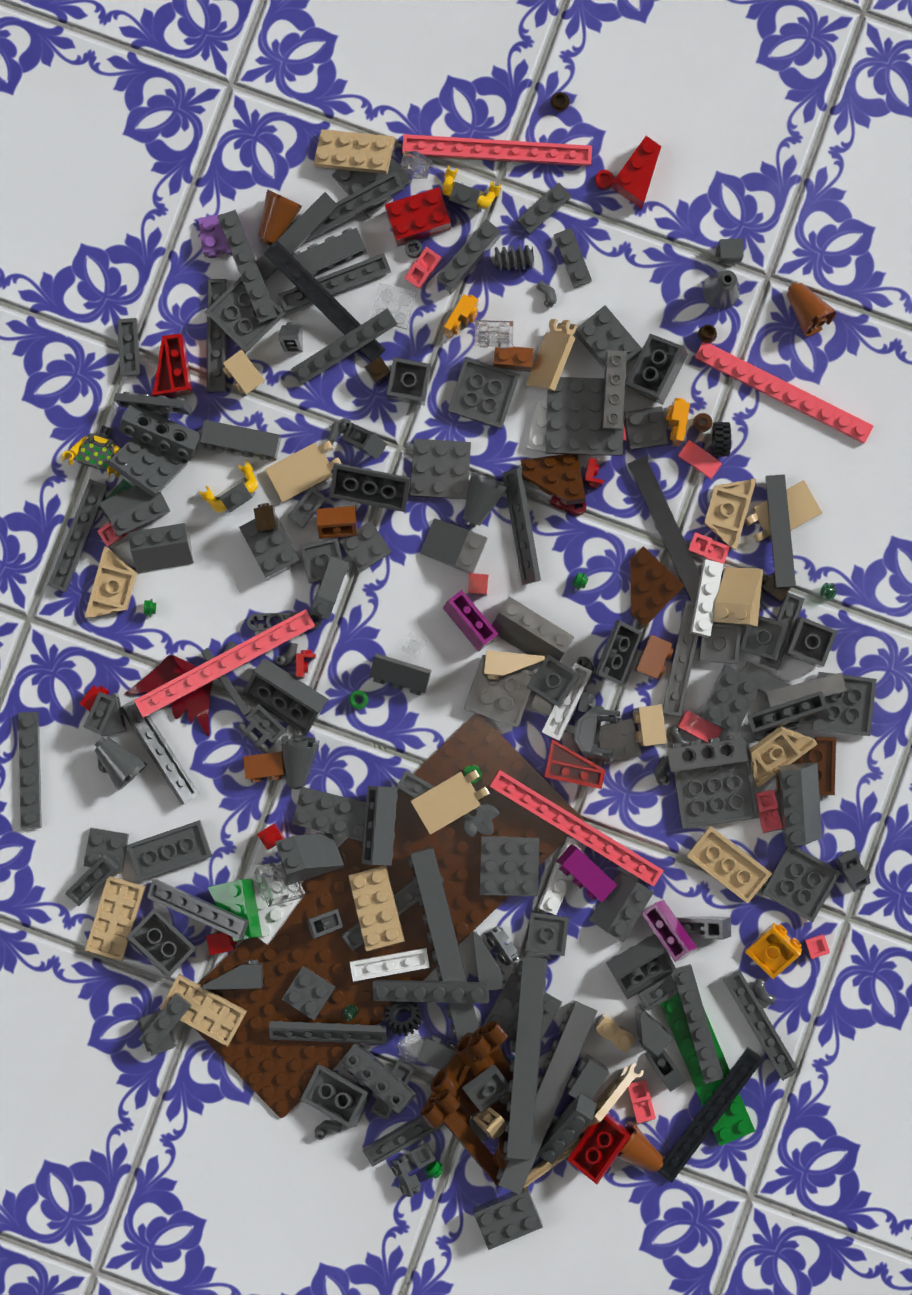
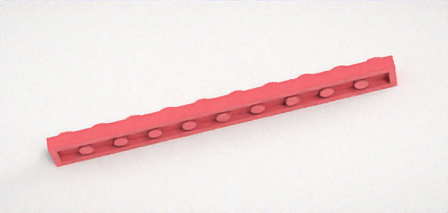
[402,134,592,167]
[694,342,873,444]
[134,609,315,718]
[489,770,664,887]

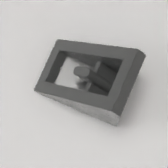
[307,909,343,939]

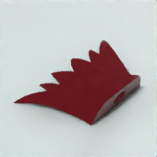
[124,655,213,736]

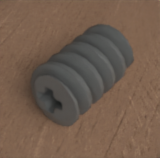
[495,245,534,271]

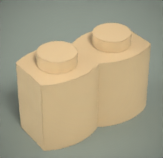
[594,1014,636,1052]

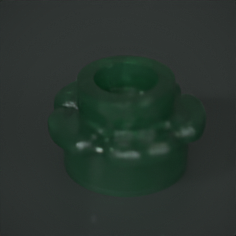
[820,583,837,601]
[342,1004,360,1022]

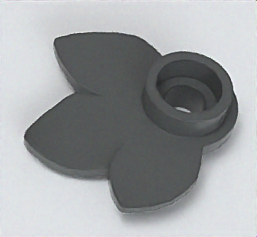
[464,804,500,837]

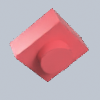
[804,934,830,959]

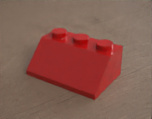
[567,1114,631,1185]

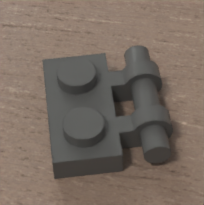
[237,704,287,754]

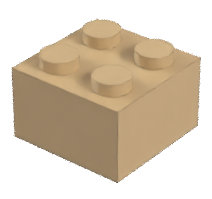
[222,349,265,395]
[633,705,667,746]

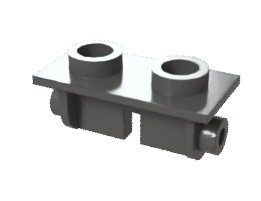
[485,925,520,966]
[390,1154,421,1197]

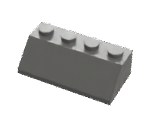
[329,463,410,512]
[492,596,574,663]
[242,658,329,736]
[778,762,822,847]

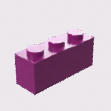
[443,590,498,652]
[556,844,617,902]
[641,900,697,962]

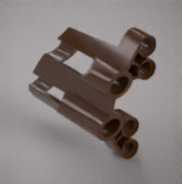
[420,1021,514,1185]

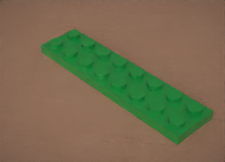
[660,993,755,1146]

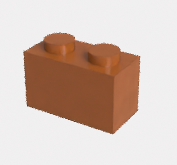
[493,344,534,372]
[317,506,357,539]
[634,634,674,680]
[243,752,285,783]

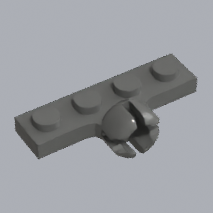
[114,392,192,419]

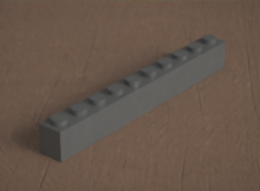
[408,846,479,1042]
[504,957,548,1160]
[496,1000,598,1195]

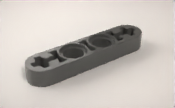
[247,612,322,631]

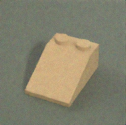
[713,567,763,627]
[484,650,545,680]

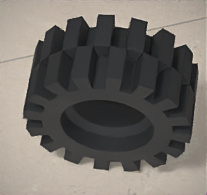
[711,422,731,457]
[385,1001,422,1036]

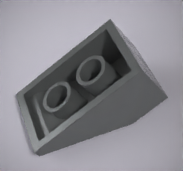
[420,518,487,574]
[275,833,344,885]
[301,1064,373,1128]

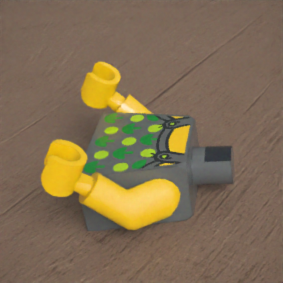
[442,166,501,212]
[62,425,120,478]
[199,460,258,513]

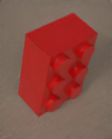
[385,187,451,246]

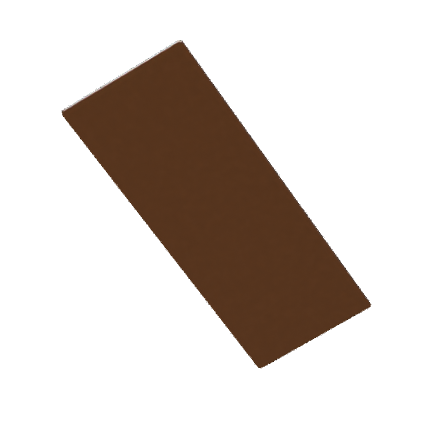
[194,713,584,1118]

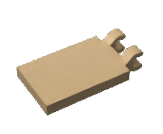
[525,319,577,391]
[265,440,342,503]
[745,480,822,543]
[411,770,489,835]
[587,1063,644,1127]

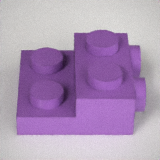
[198,214,232,258]

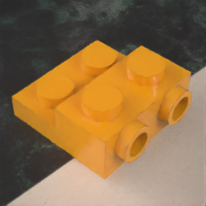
[444,294,479,339]
[665,398,690,447]
[745,923,802,979]

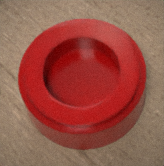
[595,170,614,190]

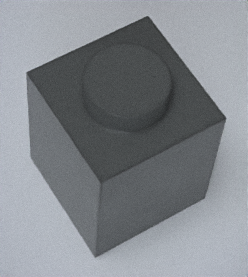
[714,238,744,263]

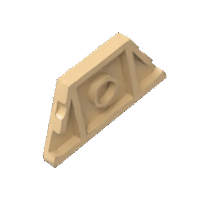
[704,479,757,550]
[85,546,138,618]
[749,726,817,788]

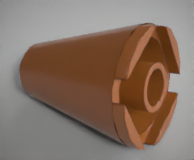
[258,190,302,246]
[787,283,837,337]
[616,1121,663,1173]

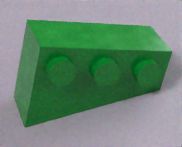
[208,879,262,941]

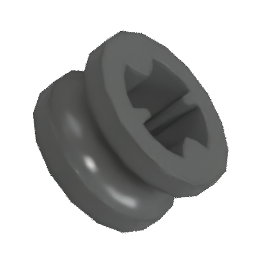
[405,239,422,258]

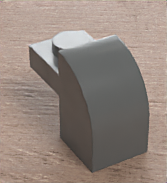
[836,848,871,892]

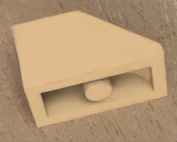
[473,1107,506,1140]

